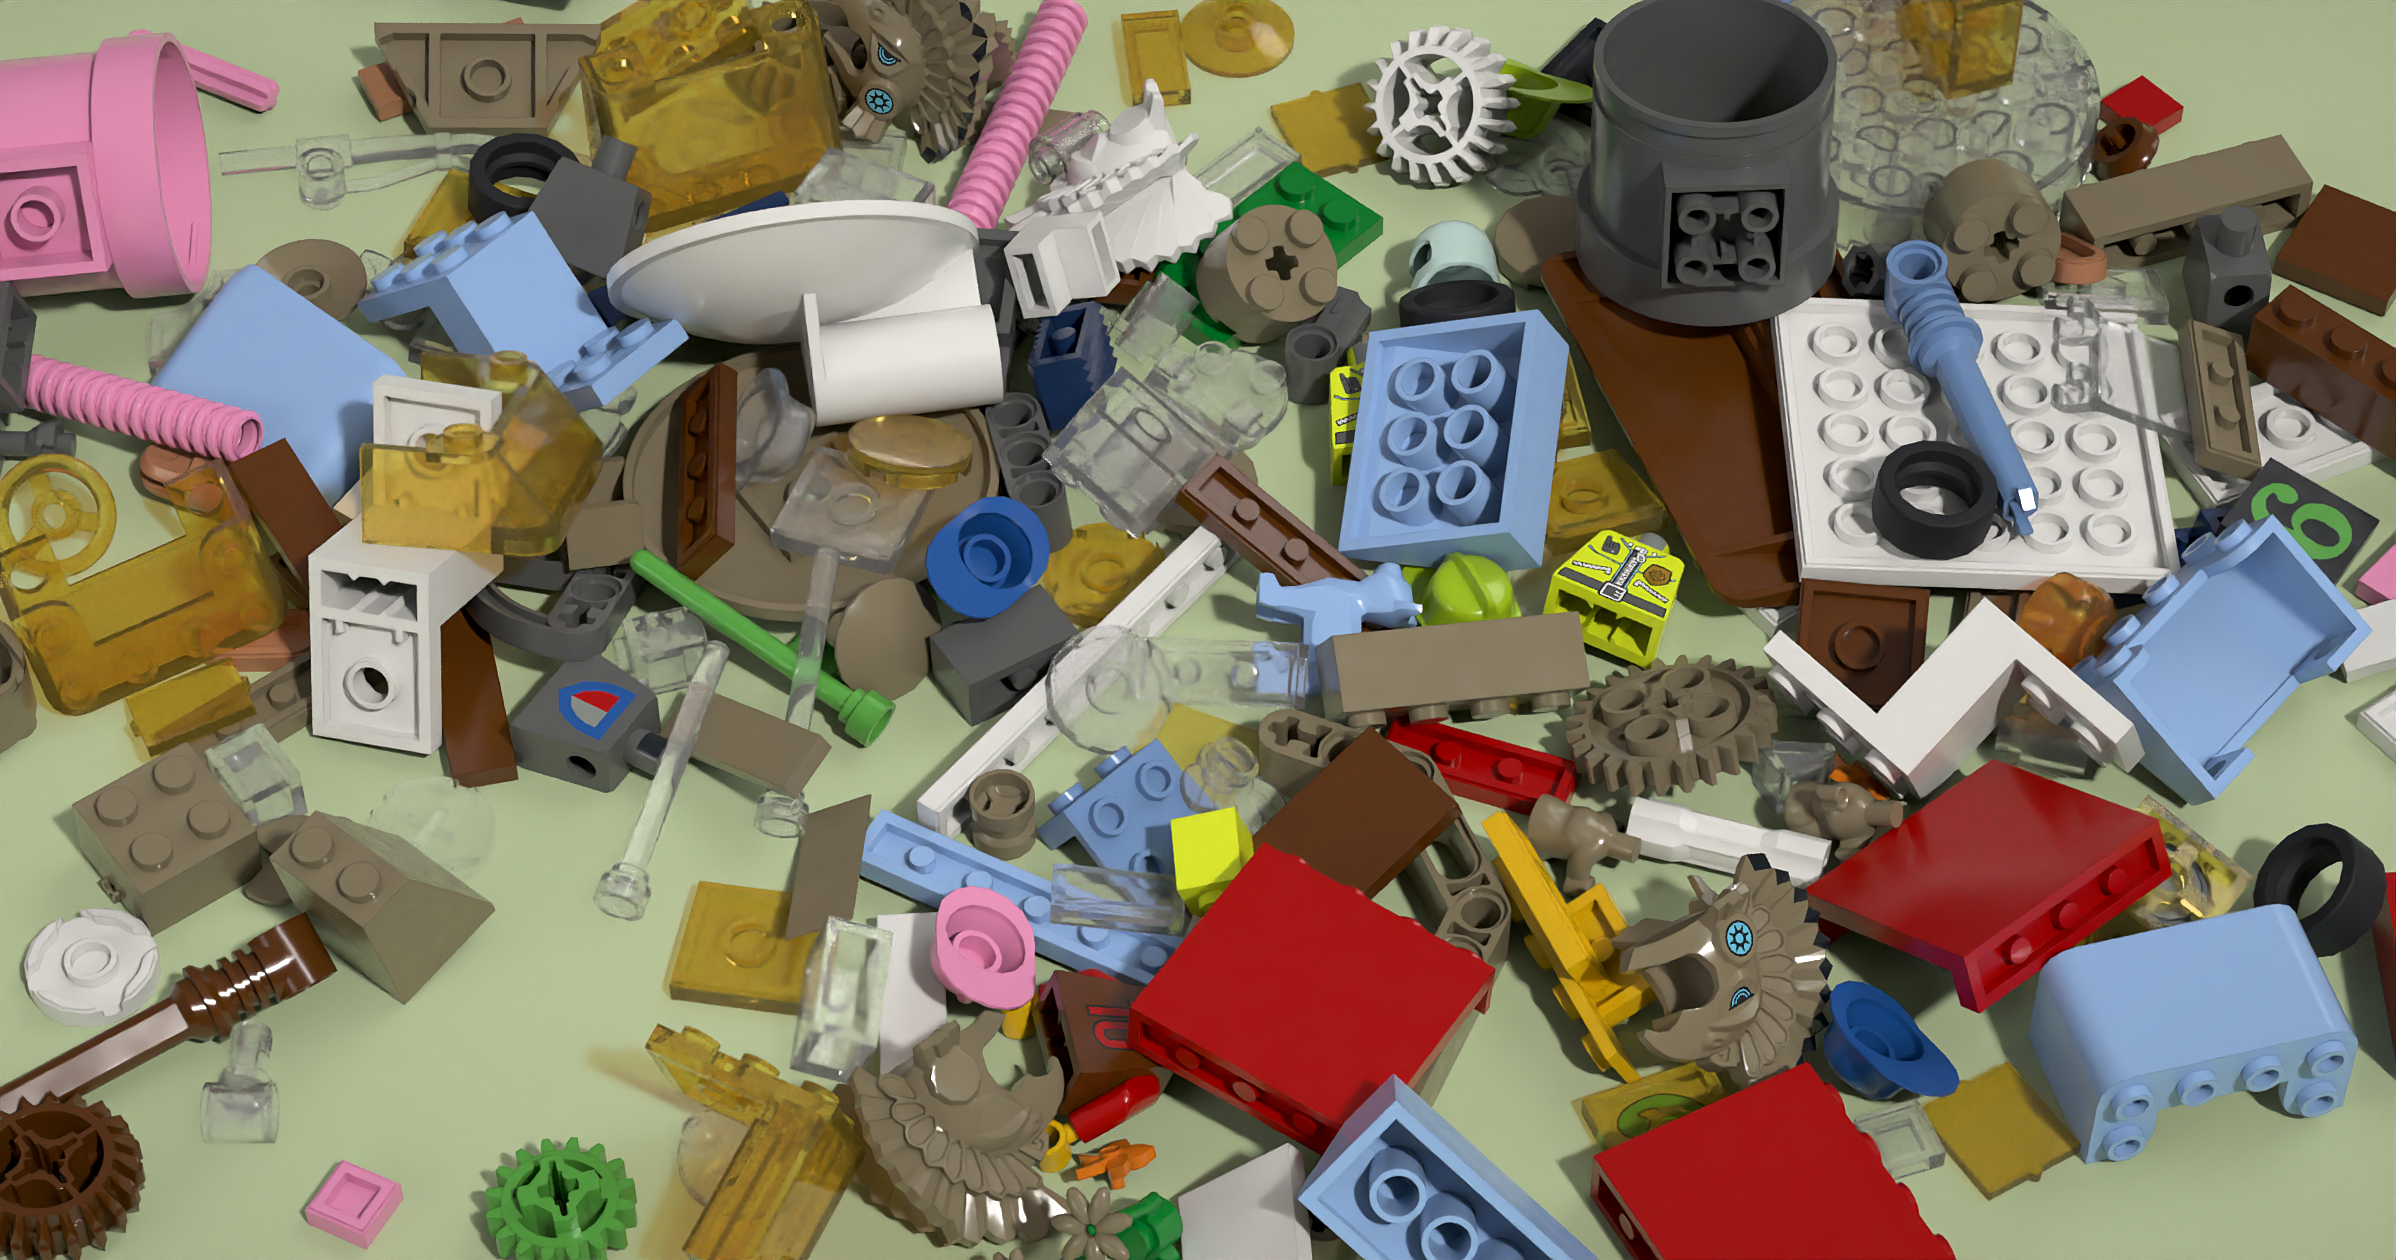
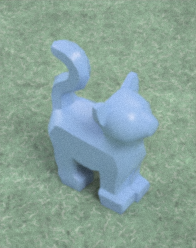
[1256,562,1422,702]

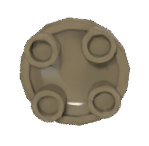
[826,573,942,700]

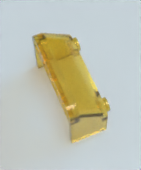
[359,350,603,557]

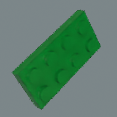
[1140,161,1383,362]

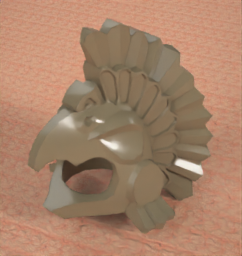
[827,1010,1072,1248]

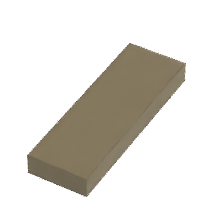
[2177,319,2262,482]
[659,684,832,800]

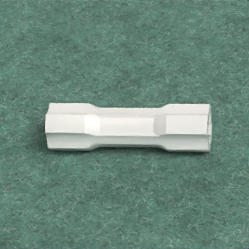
[1626,795,1831,889]

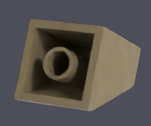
[269,810,495,1005]

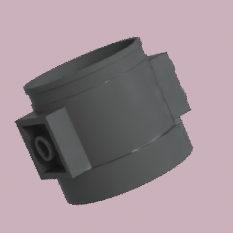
[1575,0,1840,326]

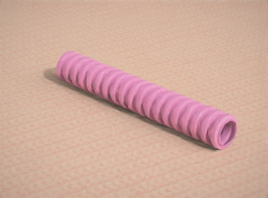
[946,0,1088,229]
[24,354,264,463]

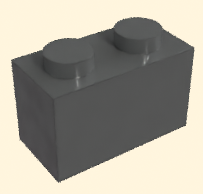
[930,584,1080,727]

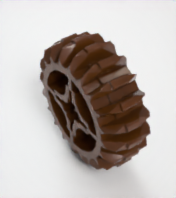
[0,1090,146,1260]

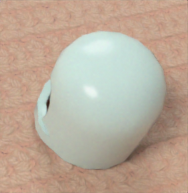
[1409,220,1501,290]

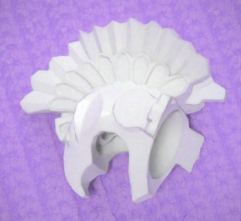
[1004,78,1233,274]

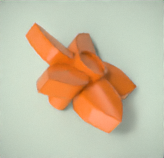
[1825,747,1892,801]
[1076,1138,1156,1190]

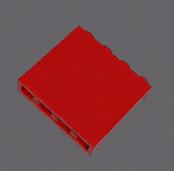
[1804,759,2173,1014]
[1127,842,1496,1156]
[1590,1061,1956,1260]

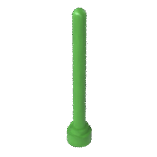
[630,549,896,747]

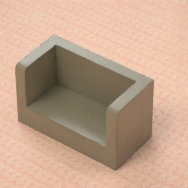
[550,456,645,571]

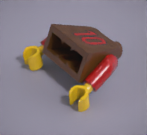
[1001,968,1174,1173]

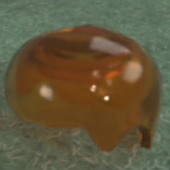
[2018,572,2117,670]

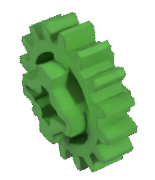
[485,1137,638,1260]

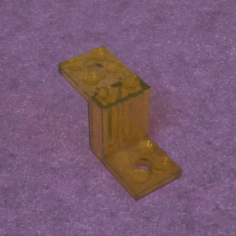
[644,1023,867,1260]

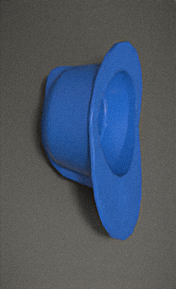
[925,496,1050,619]
[1823,980,1960,1100]

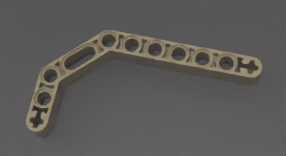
[1258,709,1512,1260]

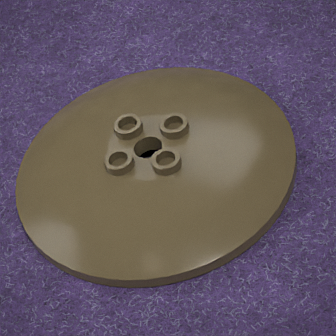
[623,344,1000,622]

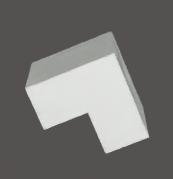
[1003,211,1121,319]

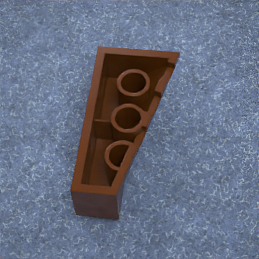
[2245,284,2396,462]

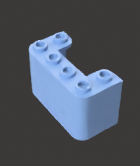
[2028,904,2358,1165]

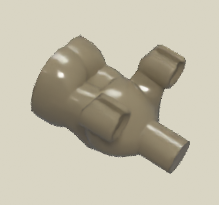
[1784,780,1903,866]
[1526,794,1642,898]

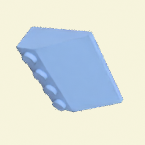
[1338,309,1569,571]

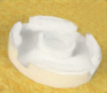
[24,907,162,1028]

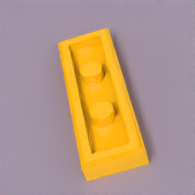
[1481,810,1610,997]

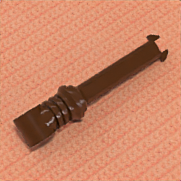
[0,912,338,1114]

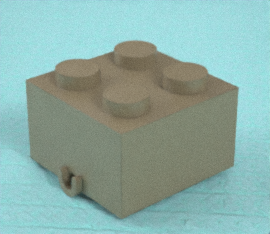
[72,741,263,937]

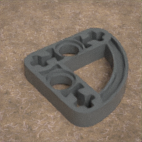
[464,526,645,661]

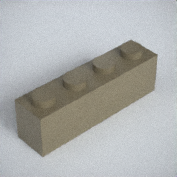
[2059,134,2313,276]
[1315,611,1590,731]

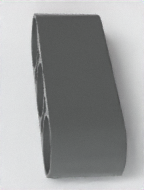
[985,392,1073,554]

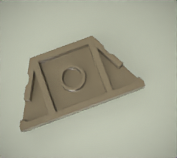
[374,22,601,138]

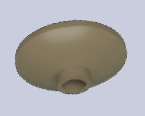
[255,239,368,321]

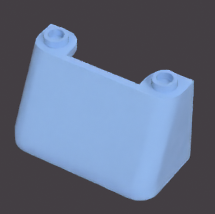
[149,264,408,511]

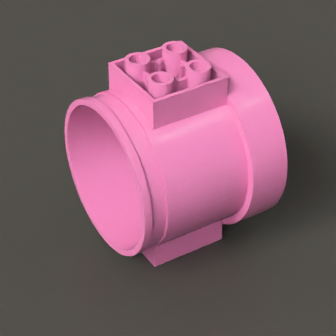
[0,32,212,299]

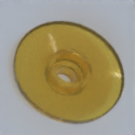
[1179,0,1295,78]

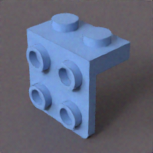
[1036,738,1213,914]

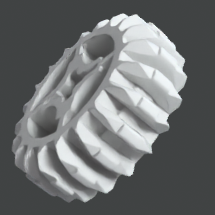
[1363,25,1521,186]

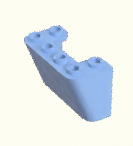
[2071,514,2373,806]

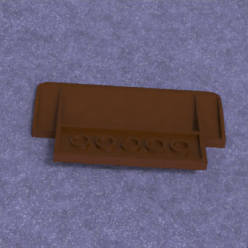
[1540,248,1892,608]

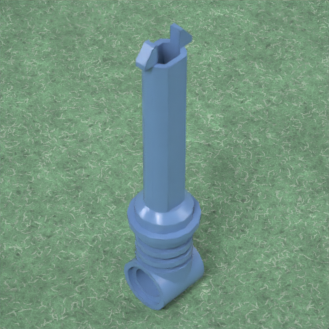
[1884,240,2039,536]

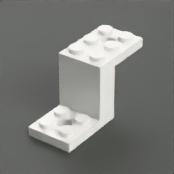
[308,374,503,755]
[1763,597,2145,804]

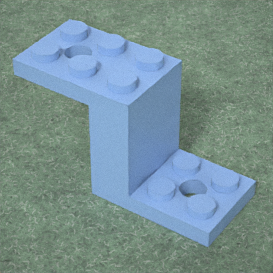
[357,211,689,426]

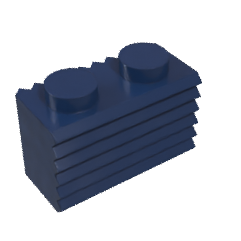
[1027,301,1118,432]

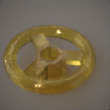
[0,453,117,579]

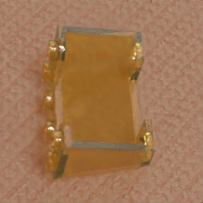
[578,0,846,233]
[0,457,288,716]

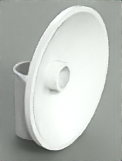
[606,200,1003,427]

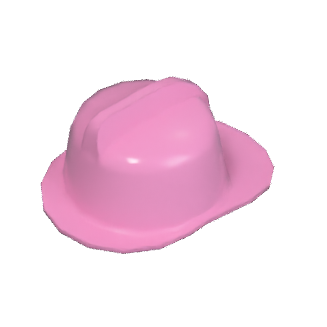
[929,886,1036,1010]

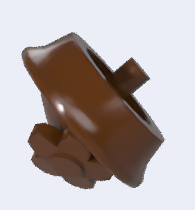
[2091,117,2160,180]

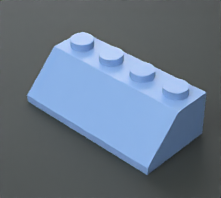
[1297,1073,1597,1260]

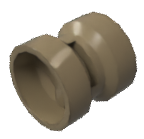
[969,769,1037,861]

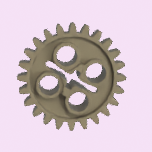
[1565,655,1779,797]

